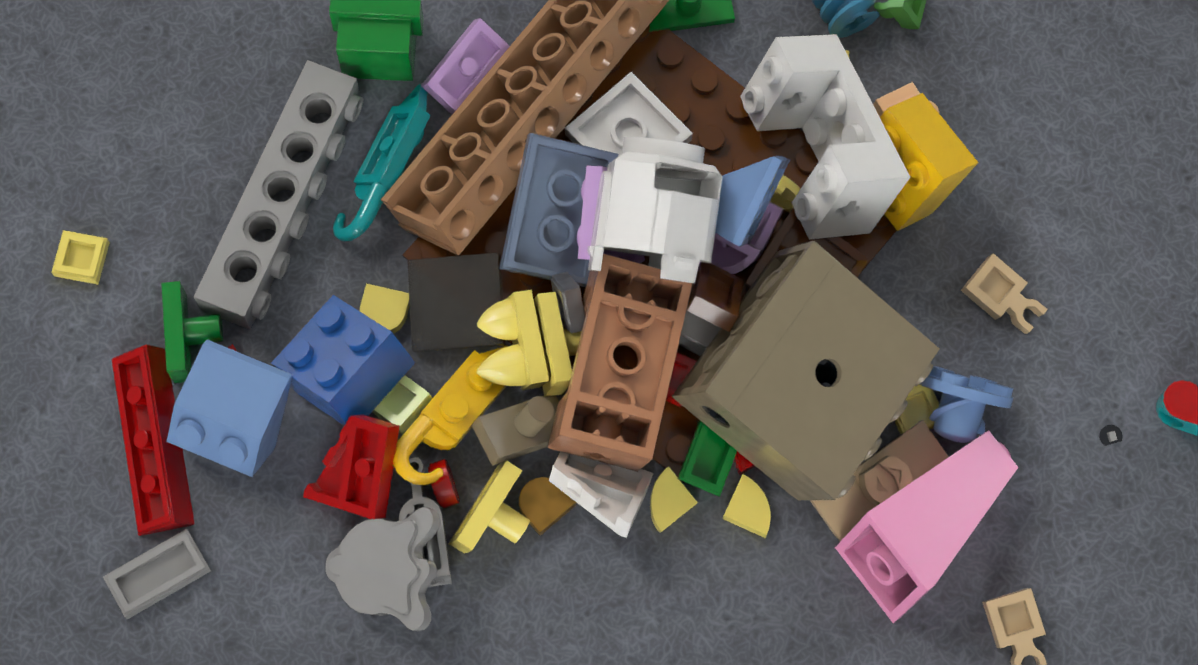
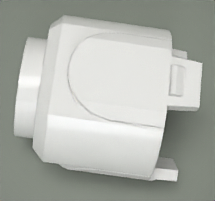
[587,137,723,283]

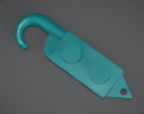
[333,84,431,242]

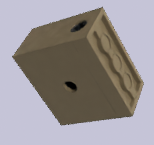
[671,241,940,501]

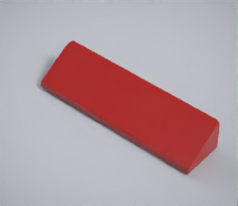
[111,344,195,536]

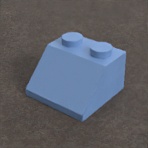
[166,340,293,477]

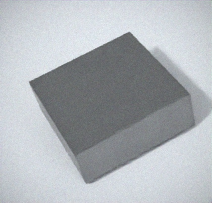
[551,272,585,334]

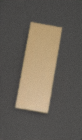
[811,420,949,542]

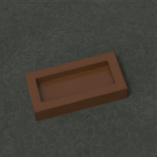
[687,262,743,332]

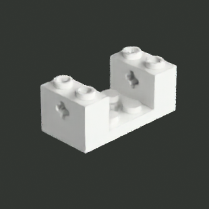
[740,34,910,239]

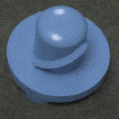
[920,366,1013,443]

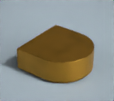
[519,477,576,536]

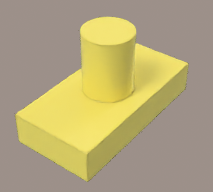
[534,292,582,397]
[448,460,530,554]

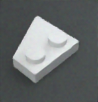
[549,452,653,538]

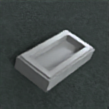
[103,529,211,619]

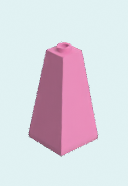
[835,430,1018,623]

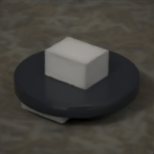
[1099,425,1123,446]

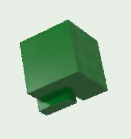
[329,0,424,81]

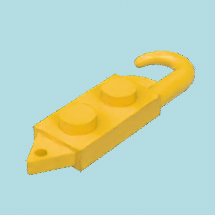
[393,346,508,485]

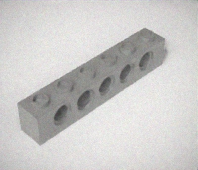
[194,60,363,330]

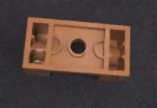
[547,254,692,472]

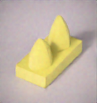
[477,289,549,390]

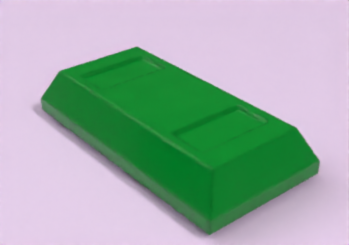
[677,420,737,497]

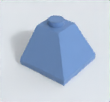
[715,156,790,247]

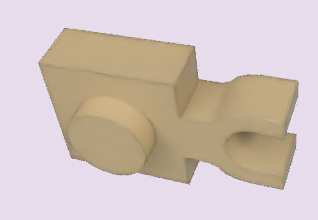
[961,254,1048,334]
[982,588,1047,665]

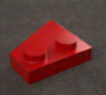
[303,415,400,519]

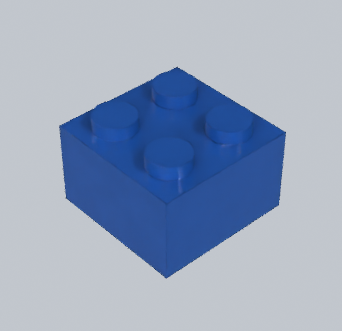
[271,295,415,425]

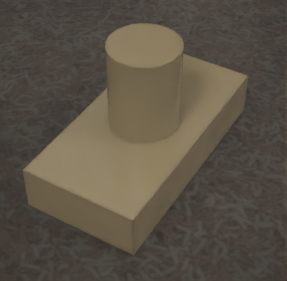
[472,395,559,466]

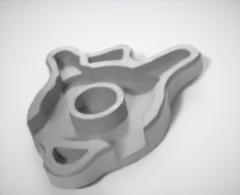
[325,507,440,631]

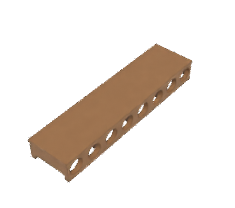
[381,0,669,256]

